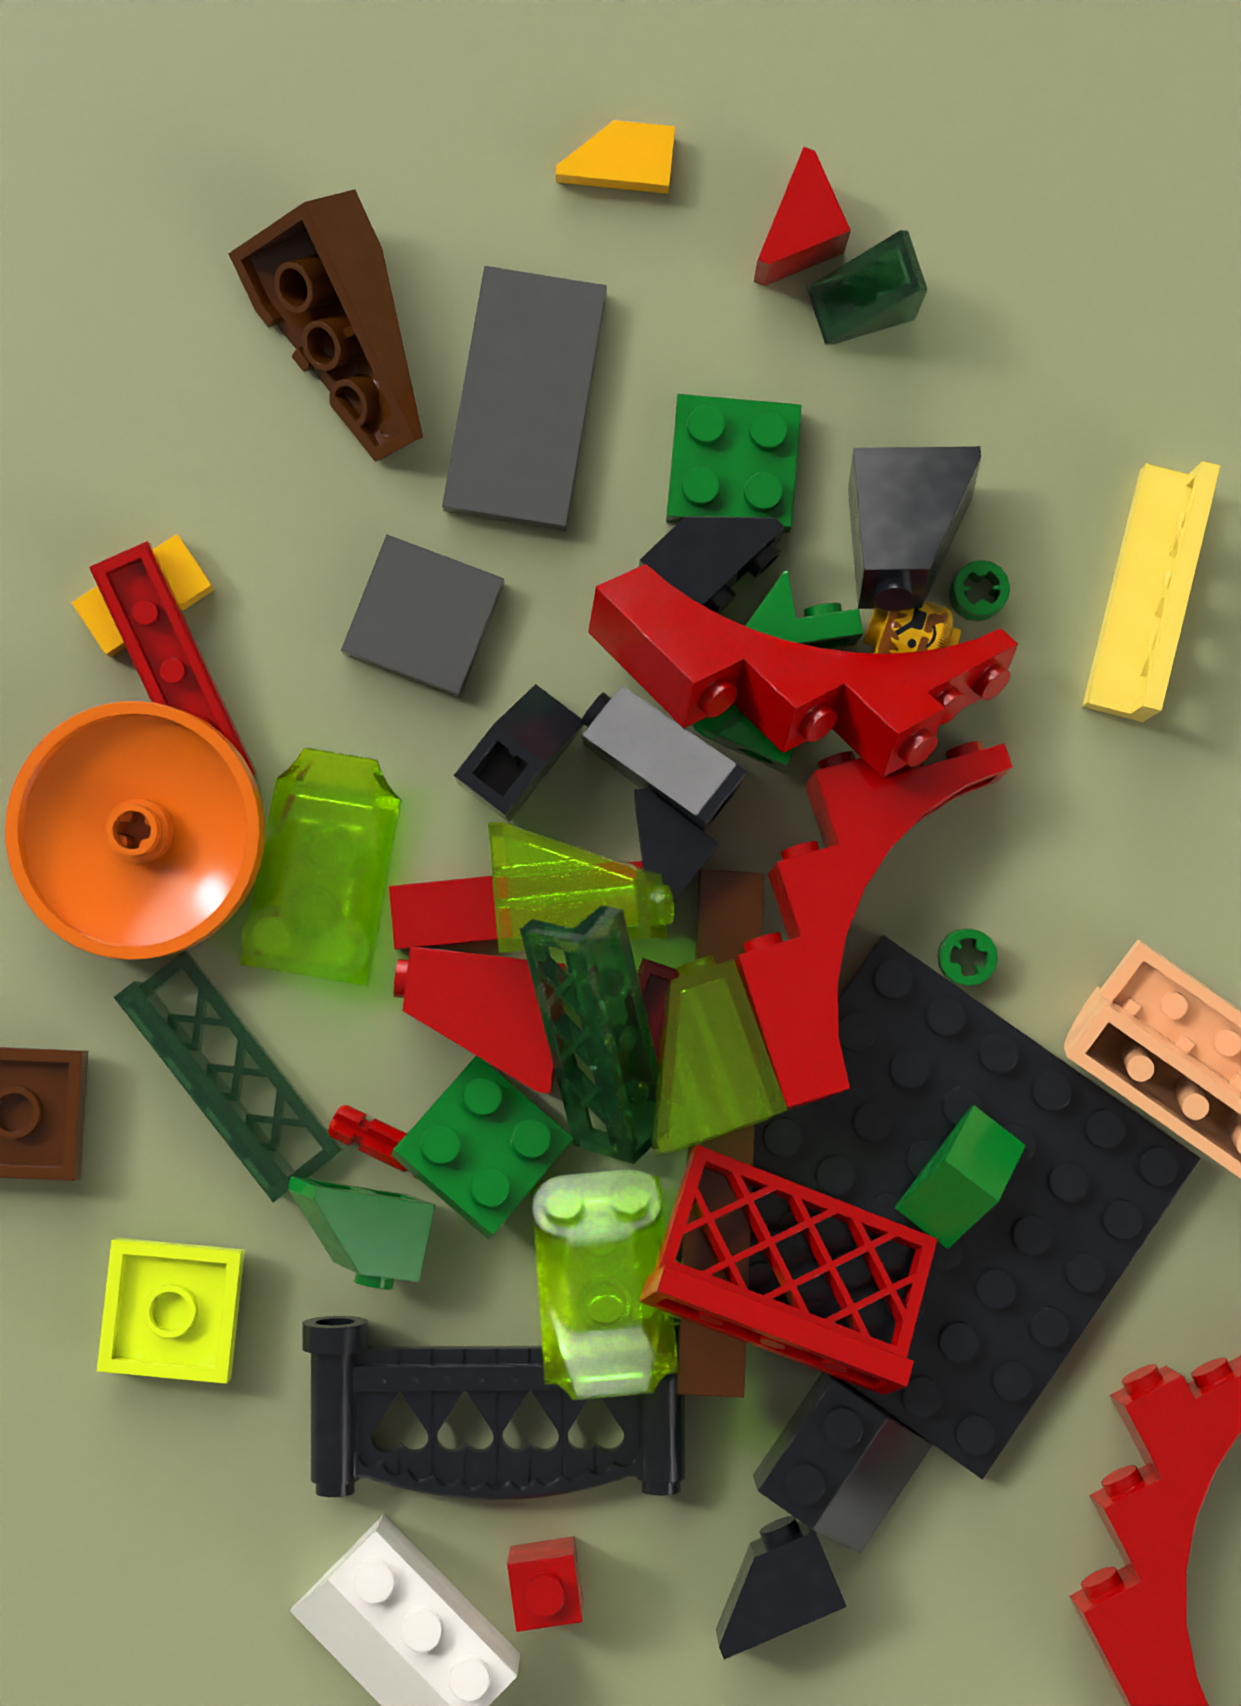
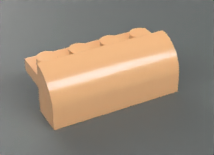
[1064,939,1241,1179]

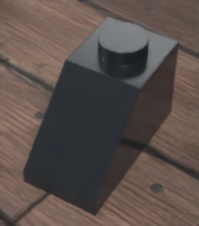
[716,1516,847,1660]

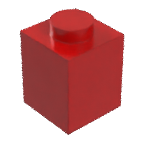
[507,1536,584,1632]

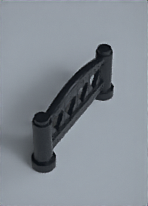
[302,1314,686,1500]

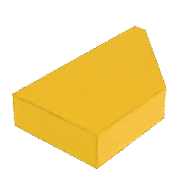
[555,120,675,194]

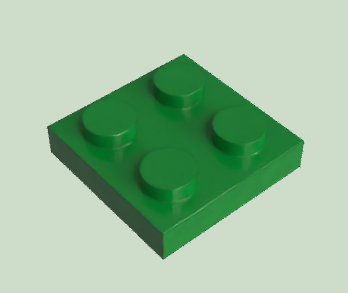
[666,393,802,533]
[390,1056,574,1240]

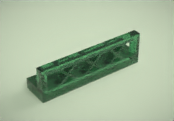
[520,905,672,1164]
[114,950,343,1203]

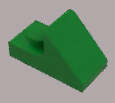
[746,570,863,649]

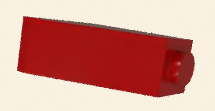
[394,946,566,1093]

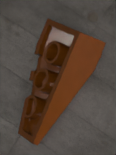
[228,189,423,462]

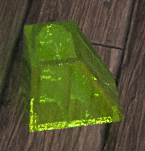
[488,821,674,954]
[652,955,787,1158]

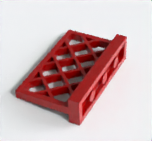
[639,1145,937,1395]

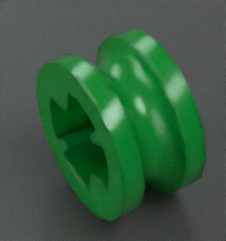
[949,560,1010,622]
[937,928,998,986]

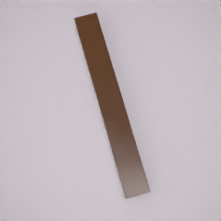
[676,869,764,1398]

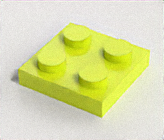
[97,1237,245,1384]

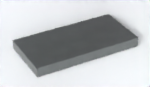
[442,266,607,531]

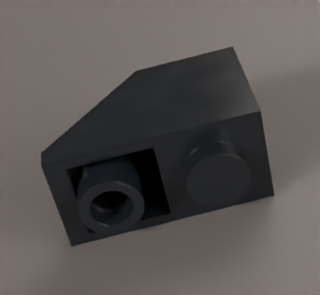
[639,516,784,614]
[454,684,585,823]

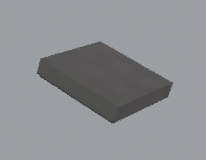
[341,534,505,698]

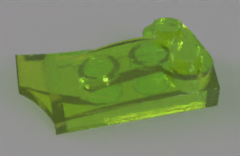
[240,748,402,987]
[532,1170,678,1400]

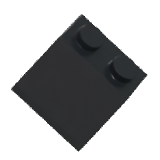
[753,1372,933,1553]

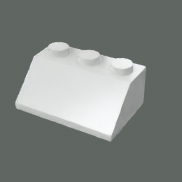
[290,1514,521,1706]

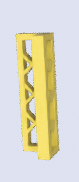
[1082,461,1221,722]

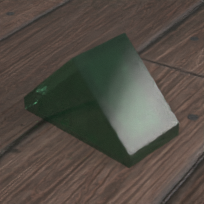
[806,230,928,345]

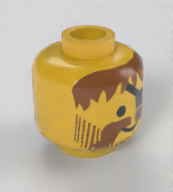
[862,601,961,654]

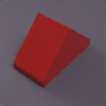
[753,147,851,286]

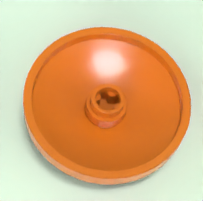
[5,701,265,960]

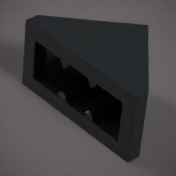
[634,788,719,921]

